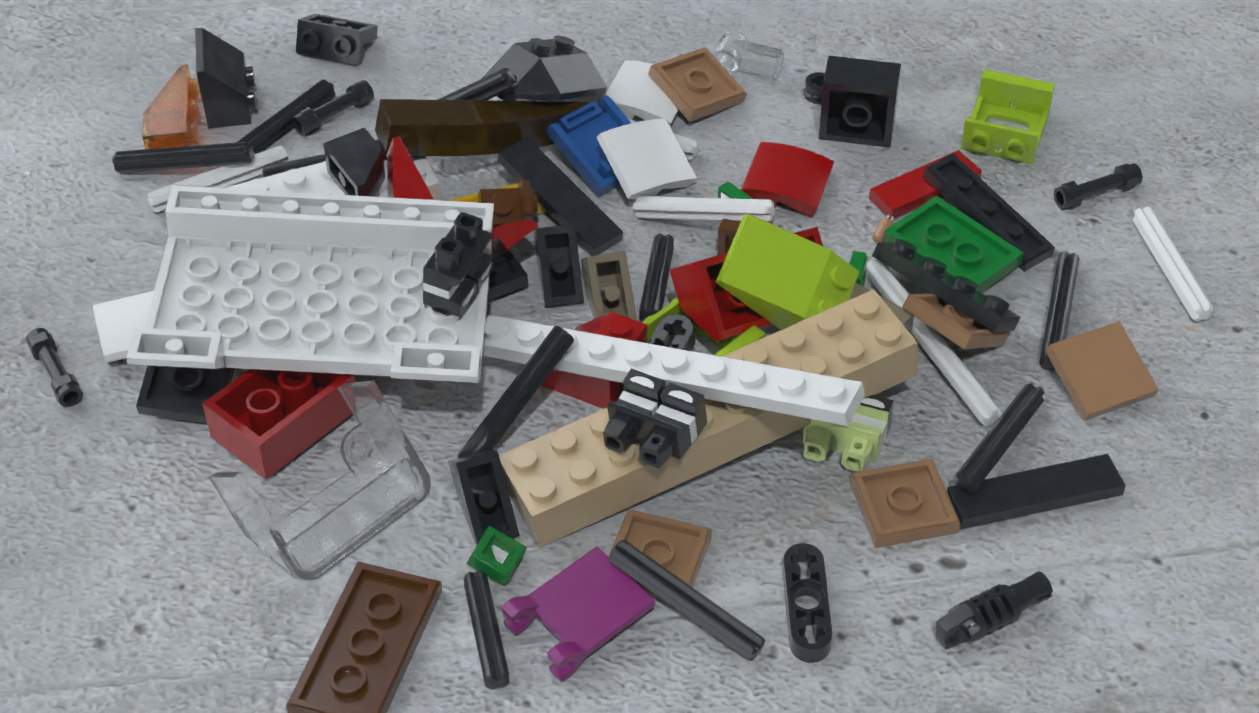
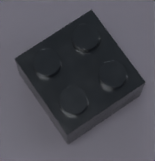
[819,56,901,148]

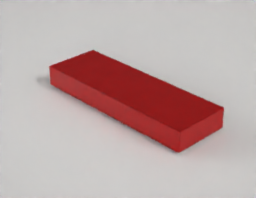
[869,150,982,219]

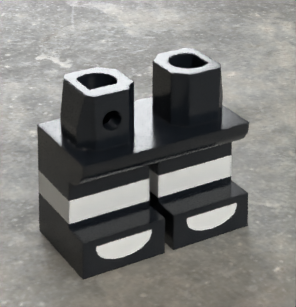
[423,212,494,317]
[603,368,707,468]

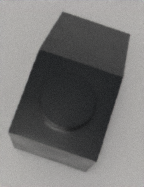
[323,127,387,197]
[534,224,584,306]
[448,449,520,546]

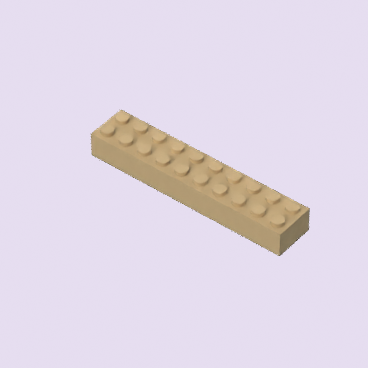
[499,289,918,548]

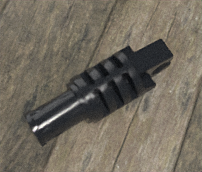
[935,571,1053,649]

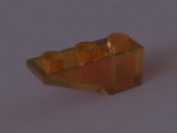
[142,64,200,149]

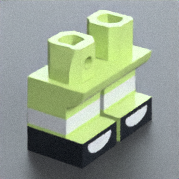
[803,395,894,472]

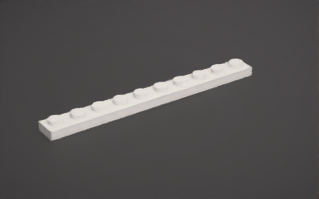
[483,315,865,426]

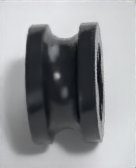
[803,72,825,104]

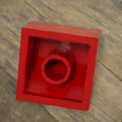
[541,312,647,409]

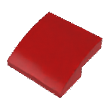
[740,142,834,218]
[491,220,539,254]

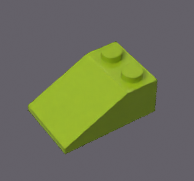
[716,214,859,330]

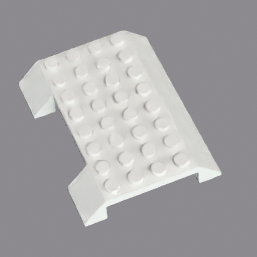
[126,185,494,383]

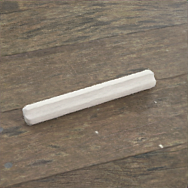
[147,146,289,213]
[633,196,776,222]
[1133,206,1213,322]

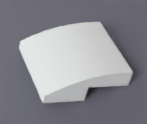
[605,60,678,126]
[596,118,697,199]
[93,291,154,363]

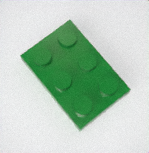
[883,196,1024,293]

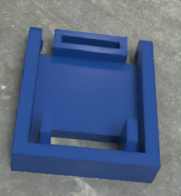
[547,95,631,198]

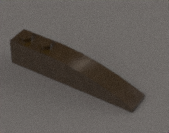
[375,99,591,156]

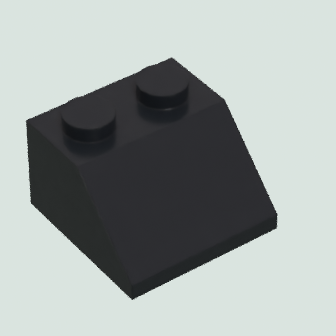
[195,28,257,129]

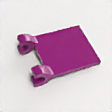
[501,546,656,682]

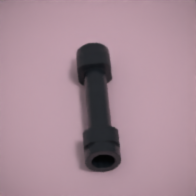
[292,80,374,136]
[1054,163,1143,209]
[26,328,83,407]

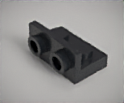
[296,13,378,65]

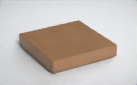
[648,47,747,122]
[902,293,1009,350]
[1045,321,1159,421]
[850,459,960,548]
[609,509,712,600]

